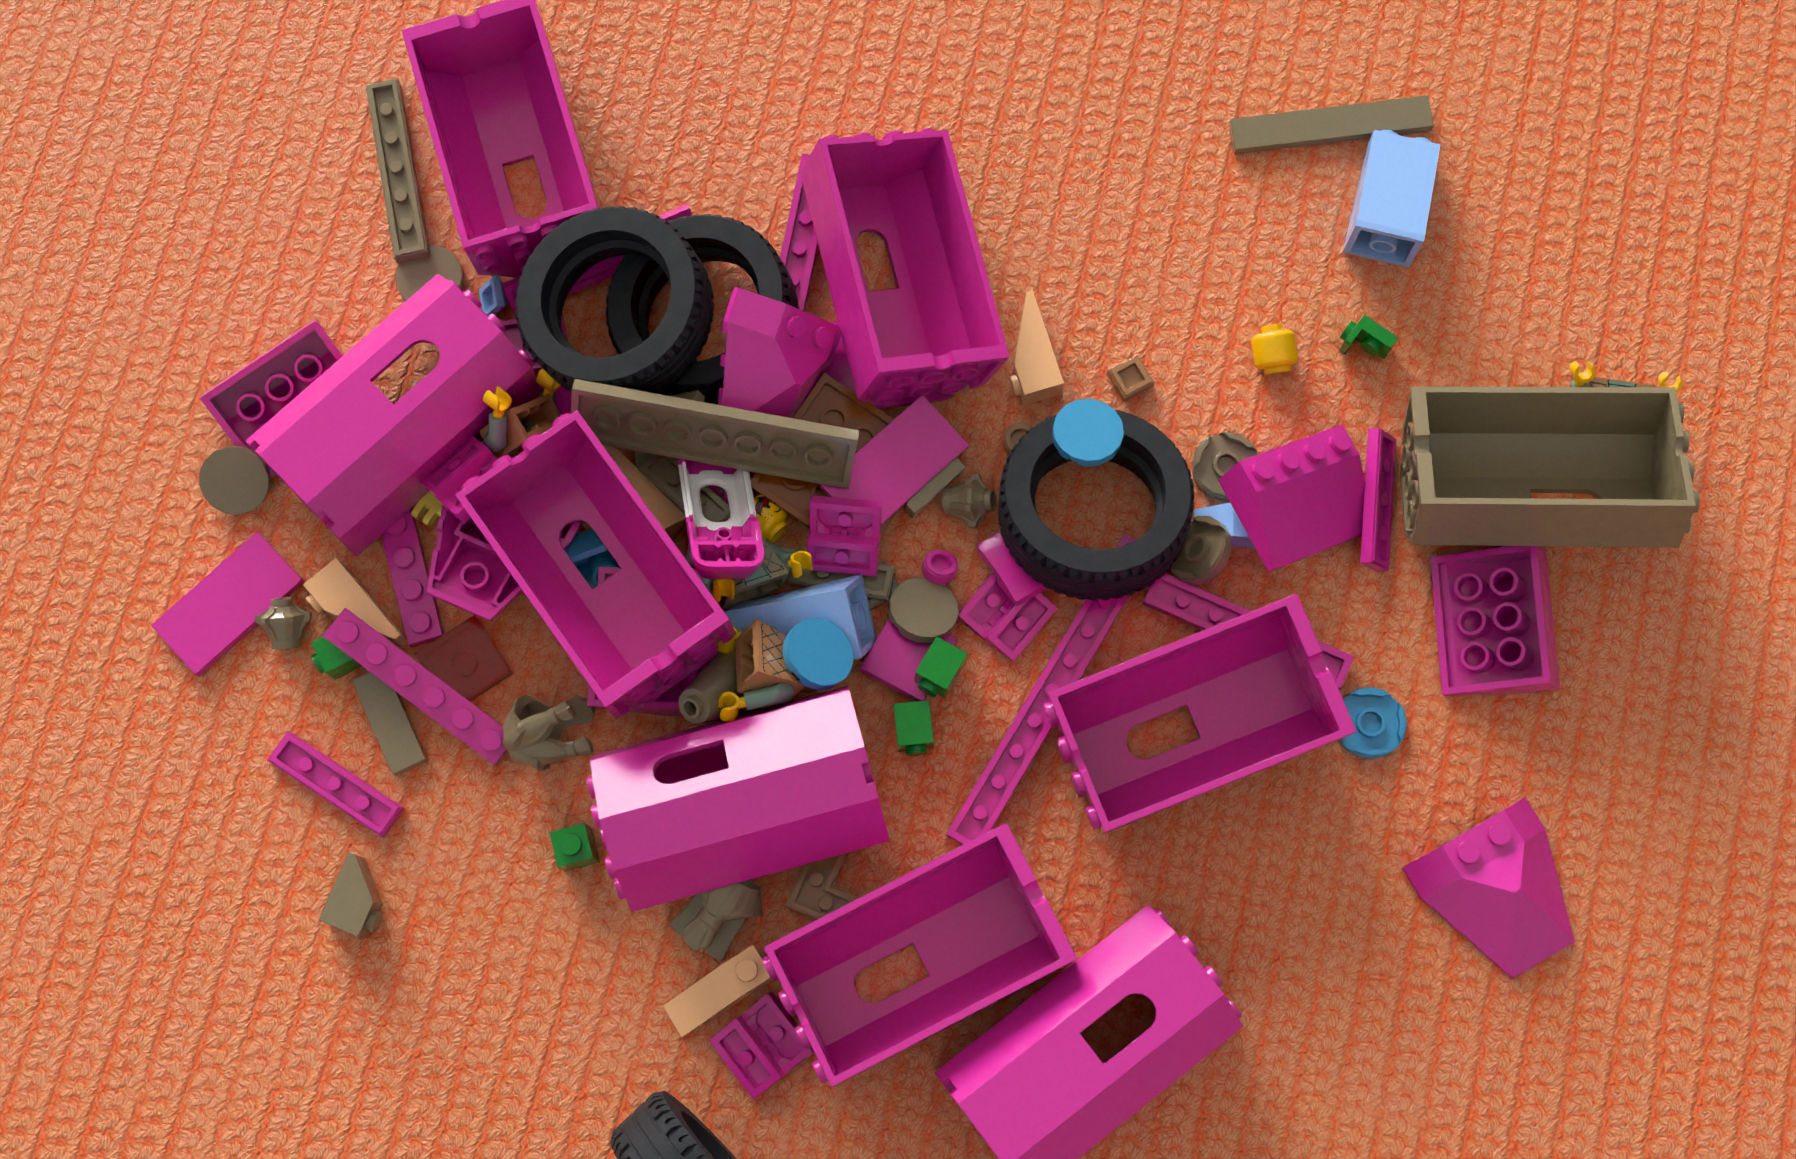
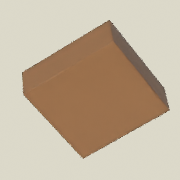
[1107,355,1155,402]

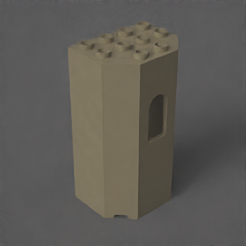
[1400,387,1700,548]

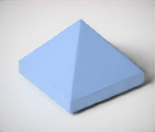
[478,275,509,316]

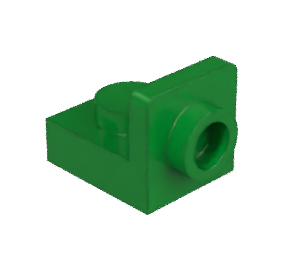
[1339,315,1398,359]

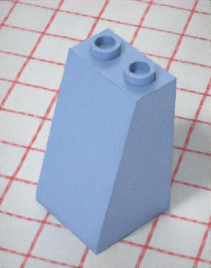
[1343,130,1440,268]
[724,574,877,660]

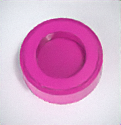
[922,549,958,585]

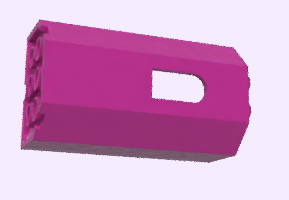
[401,0,600,277]
[800,128,1010,409]
[246,274,542,557]
[455,410,736,719]
[1044,593,1357,835]
[586,686,890,912]
[762,823,1078,1087]
[935,905,1243,1159]

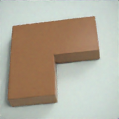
[786,853,859,920]

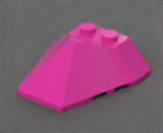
[718,287,841,418]
[426,505,582,622]
[1402,797,1575,978]

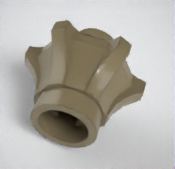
[942,474,996,528]
[255,597,312,650]

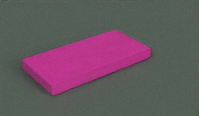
[820,394,969,525]
[151,531,305,677]

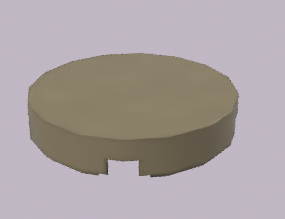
[395,245,464,302]
[1191,432,1258,501]
[199,445,271,515]
[1170,516,1232,585]
[888,578,959,643]

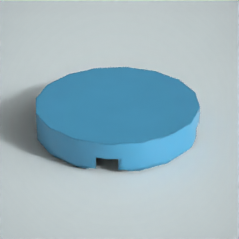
[1052,399,1124,467]
[782,618,854,690]
[1339,687,1407,760]

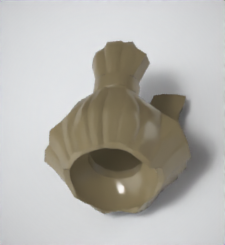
[502,695,595,770]
[669,879,763,960]

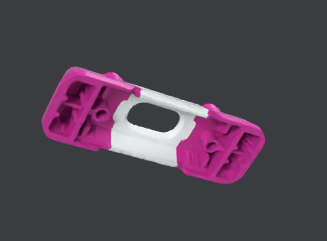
[677,458,764,579]

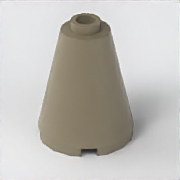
[679,648,763,724]

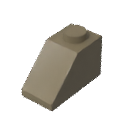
[319,852,383,939]

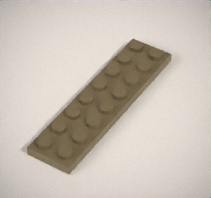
[571,379,859,489]

